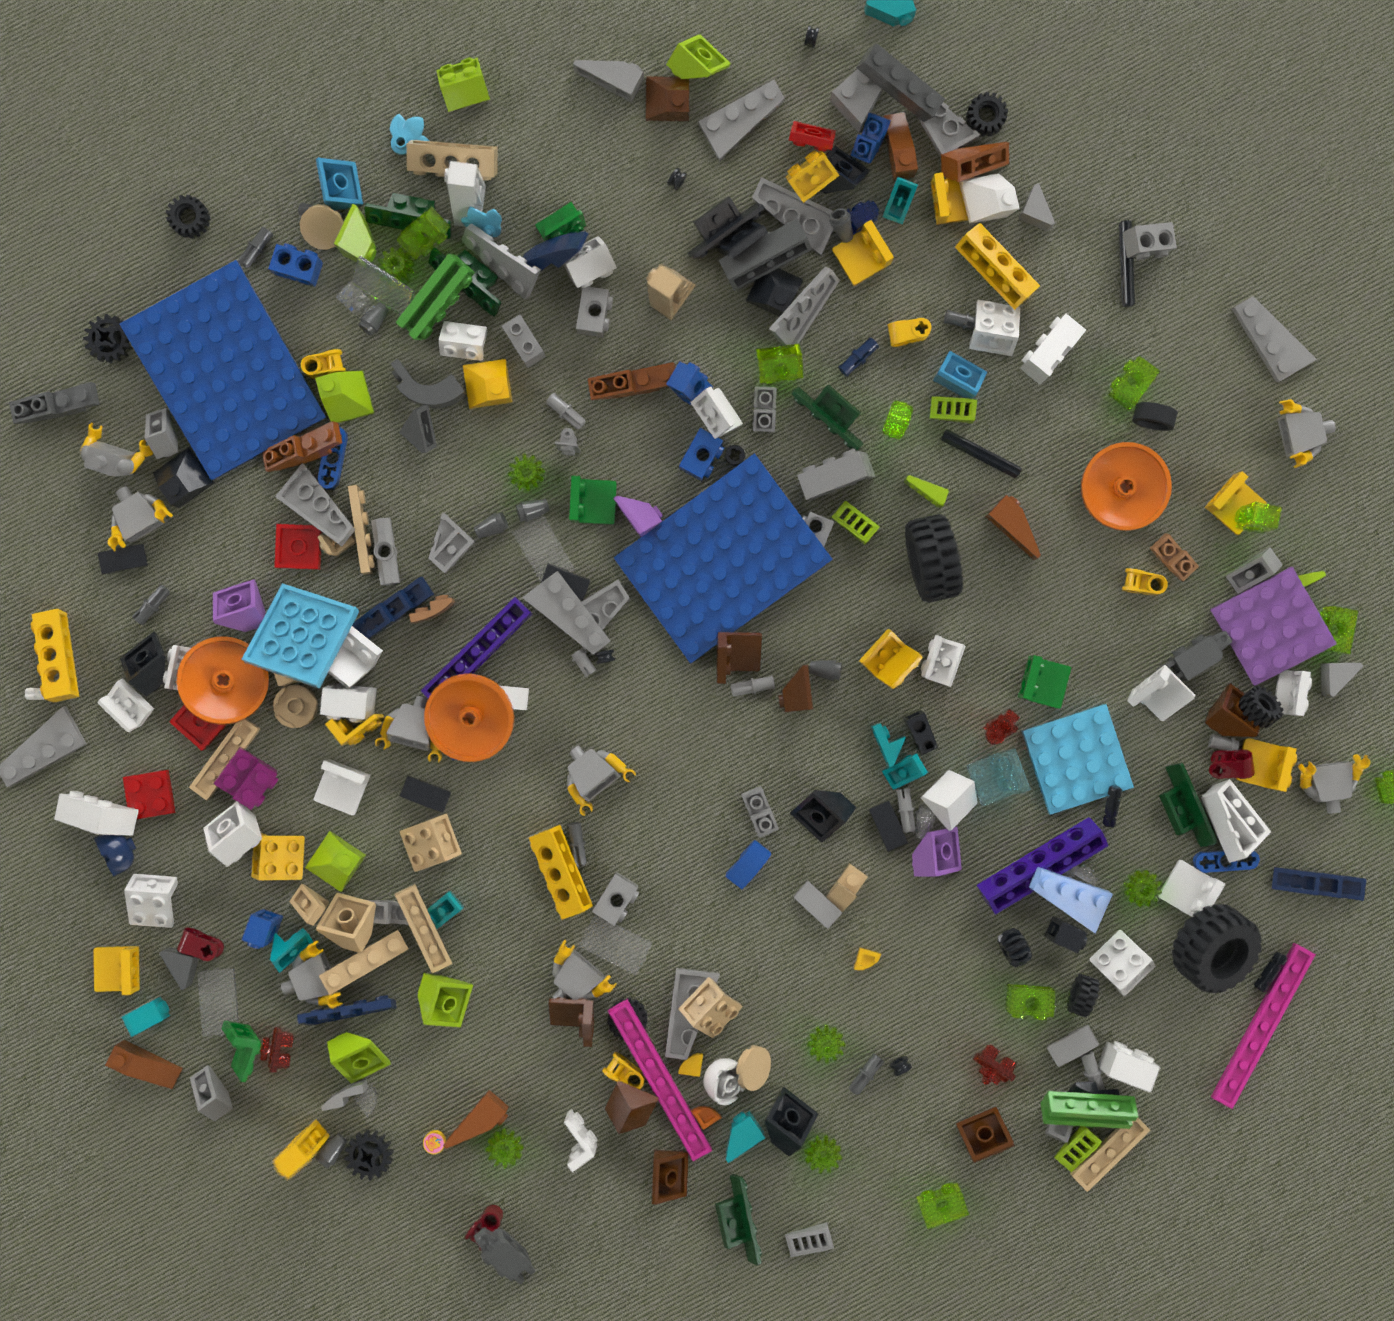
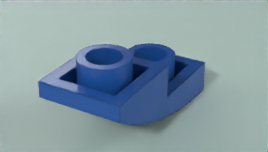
[851,113,891,163]
[725,840,771,889]

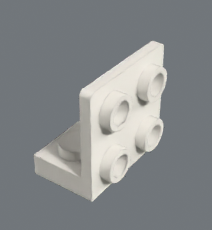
[969,300,1020,356]
[690,387,743,439]
[328,626,383,689]
[1127,665,1195,721]
[314,759,371,815]
[1158,860,1225,917]
[124,874,178,928]
[1089,930,1156,997]
[564,1109,597,1172]

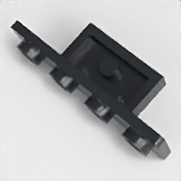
[687,197,765,259]

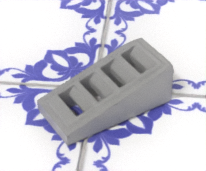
[785,1222,834,1257]

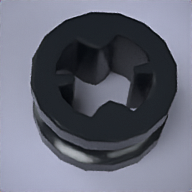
[804,25,819,48]
[667,168,687,191]
[725,445,745,466]
[595,649,616,664]
[889,1056,912,1076]

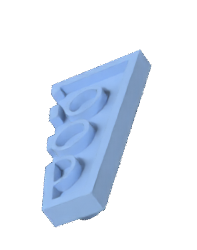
[1029,867,1113,933]

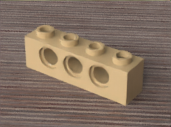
[406,140,498,180]

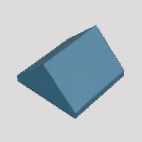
[316,158,363,211]
[933,351,987,399]

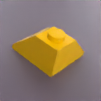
[463,359,512,409]

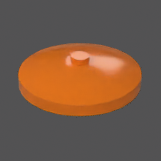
[1081,442,1172,531]
[177,636,269,725]
[424,674,514,762]

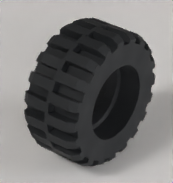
[905,514,963,603]
[1172,904,1262,993]

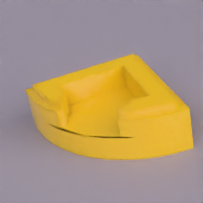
[854,947,881,970]
[678,1053,703,1077]

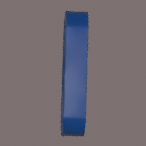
[318,427,348,490]
[1193,850,1260,873]

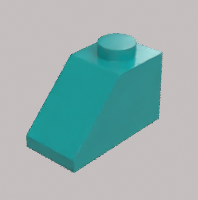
[864,0,916,27]
[121,996,170,1037]
[726,1110,765,1163]

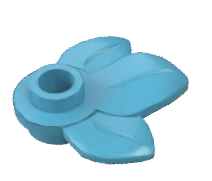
[390,114,429,155]
[461,206,502,237]

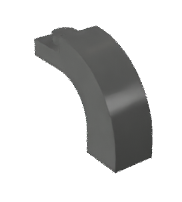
[391,359,467,409]

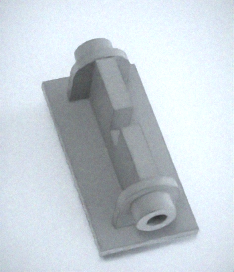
[555,428,581,456]

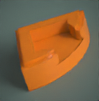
[691,1106,722,1130]

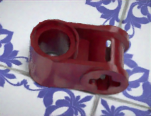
[1209,749,1255,779]
[177,928,224,961]
[464,1205,503,1251]

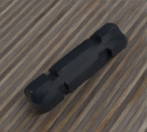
[1102,785,1122,828]
[1254,952,1288,993]

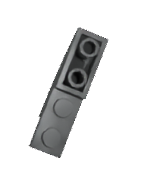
[9,382,100,424]

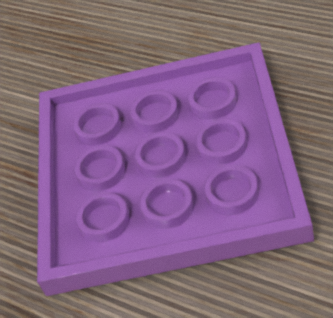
[1210,566,1337,686]

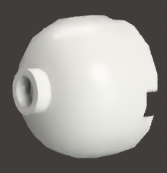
[703,1058,745,1105]

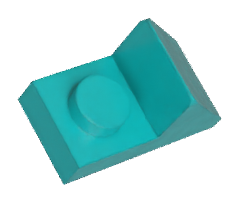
[870,723,906,767]
[882,753,928,790]
[427,890,464,929]
[270,928,313,973]

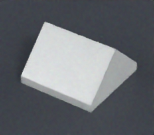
[921,770,978,831]

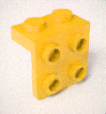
[859,629,922,689]
[1236,738,1297,792]

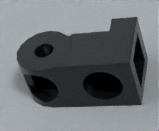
[903,710,938,756]

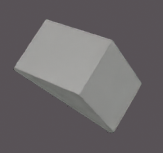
[1018,183,1055,231]
[1321,663,1364,697]

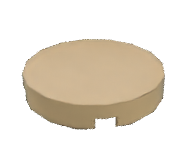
[300,204,344,250]
[273,685,318,728]
[736,1045,771,1091]

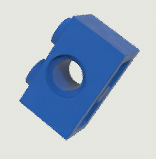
[666,361,713,405]
[679,428,725,481]
[242,909,283,949]

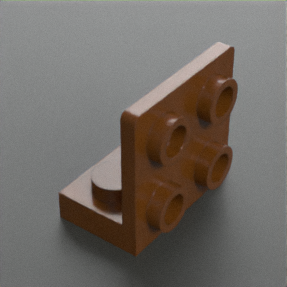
[716,632,762,684]
[548,997,595,1047]

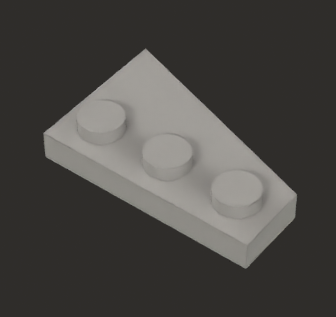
[917,102,981,157]
[582,580,629,651]

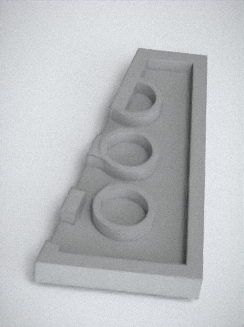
[698,80,785,162]
[752,177,834,256]
[461,223,541,299]
[769,267,840,353]
[1232,296,1317,383]
[275,463,356,547]
[522,571,611,654]
[0,706,87,787]
[665,968,720,1060]

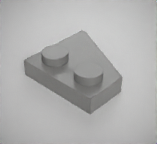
[429,513,475,574]

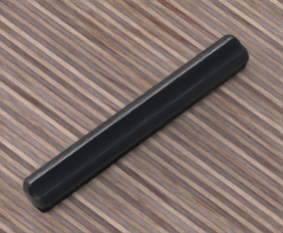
[1119,220,1135,307]
[941,429,1022,478]

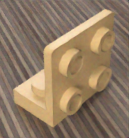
[400,813,462,872]
[678,977,743,1038]

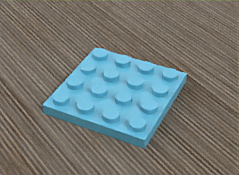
[242,583,359,689]
[1022,704,1134,815]

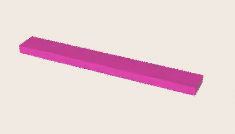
[1211,943,1316,1109]
[608,999,712,1161]

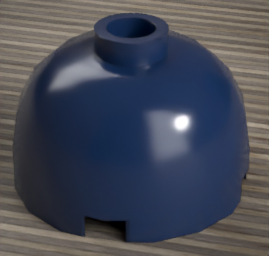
[94,834,137,876]

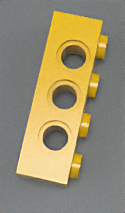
[955,223,1040,310]
[31,609,79,703]
[529,825,593,920]
[273,1119,330,1179]

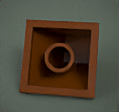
[646,76,690,121]
[778,665,813,712]
[1205,683,1260,737]

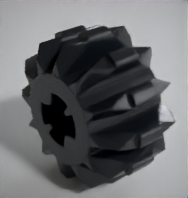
[998,928,1032,968]

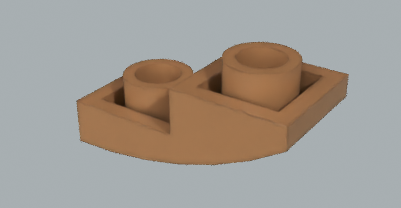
[1150,533,1199,581]
[409,595,455,624]

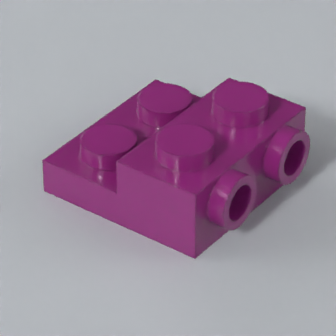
[214,747,278,810]

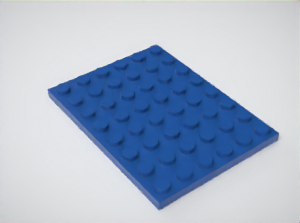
[120,260,327,480]
[614,453,833,664]

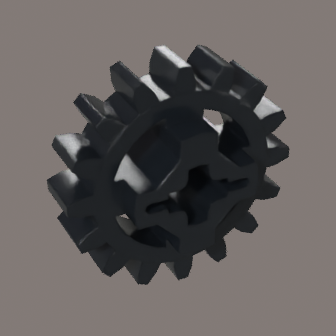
[83,314,133,363]
[344,1129,394,1180]

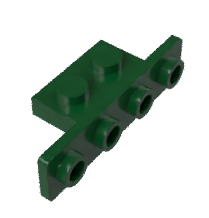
[364,193,451,239]
[428,248,501,317]
[791,384,864,450]
[1159,762,1218,847]
[715,1174,762,1266]

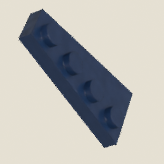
[297,995,397,1026]

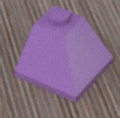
[614,496,663,537]
[213,579,266,632]
[912,827,962,877]

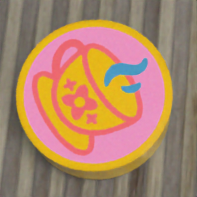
[423,1130,446,1154]

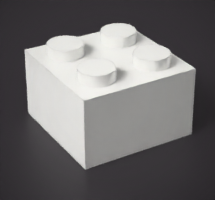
[564,236,617,288]
[320,683,377,722]
[204,801,262,867]
[1098,1041,1160,1092]

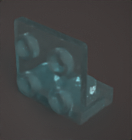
[967,748,1031,806]

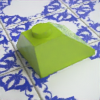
[666,34,731,79]
[334,204,376,267]
[315,371,374,423]
[305,831,366,892]
[417,973,473,1027]
[327,1032,391,1084]

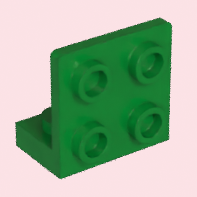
[535,202,586,241]
[569,476,617,525]
[1018,655,1071,709]
[221,1020,261,1082]

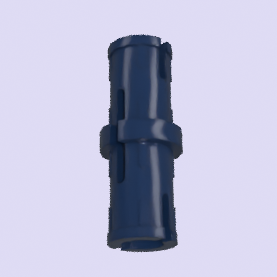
[838,337,879,377]

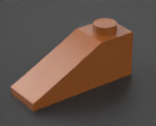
[883,112,918,181]
[941,142,1009,182]
[985,495,1041,560]
[105,1040,183,1089]
[443,1090,509,1149]

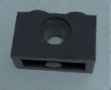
[1044,916,1087,954]

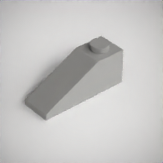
[573,60,644,103]

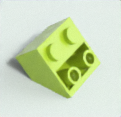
[436,58,490,112]

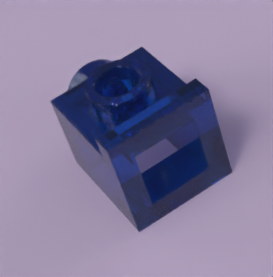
[847,200,879,234]

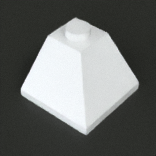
[959,174,1020,224]

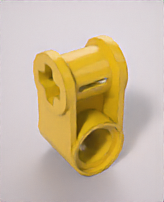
[888,318,931,347]
[301,349,346,379]
[1122,568,1168,596]
[602,1052,645,1089]

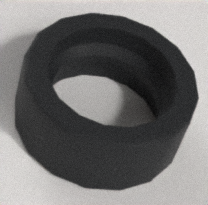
[1132,402,1178,431]

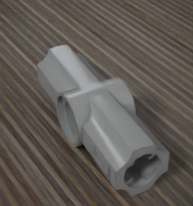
[371,518,400,586]

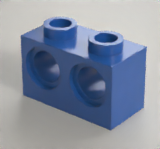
[268,243,323,287]

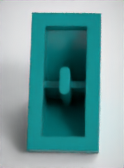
[882,177,918,224]

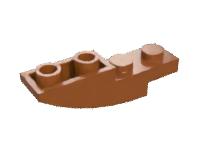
[587,362,676,401]
[262,421,342,472]

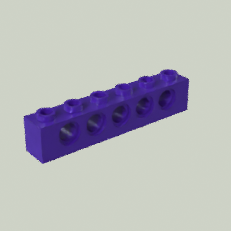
[421,597,533,699]
[976,817,1109,915]

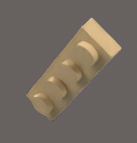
[348,485,376,575]
[189,719,260,800]
[395,884,452,973]
[319,930,409,995]
[1070,1118,1151,1192]

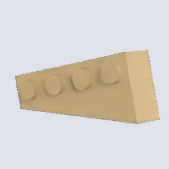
[647,264,696,320]

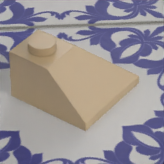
[316,893,376,953]

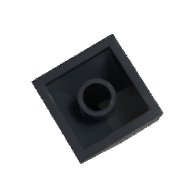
[820,146,870,194]
[746,268,804,317]
[153,447,215,508]
[120,631,166,697]
[790,790,857,843]
[764,1087,818,1157]

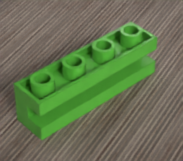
[396,254,475,340]
[1040,1091,1138,1129]

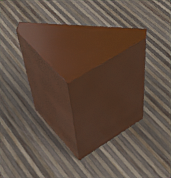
[605,1080,659,1134]
[956,1107,1015,1163]
[652,1150,688,1205]

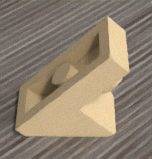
[826,863,868,912]
[289,884,329,926]

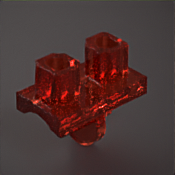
[983,709,1020,745]
[259,1027,294,1073]
[973,1045,1016,1085]

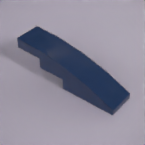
[523,231,588,271]
[352,577,434,639]
[1272,867,1367,901]

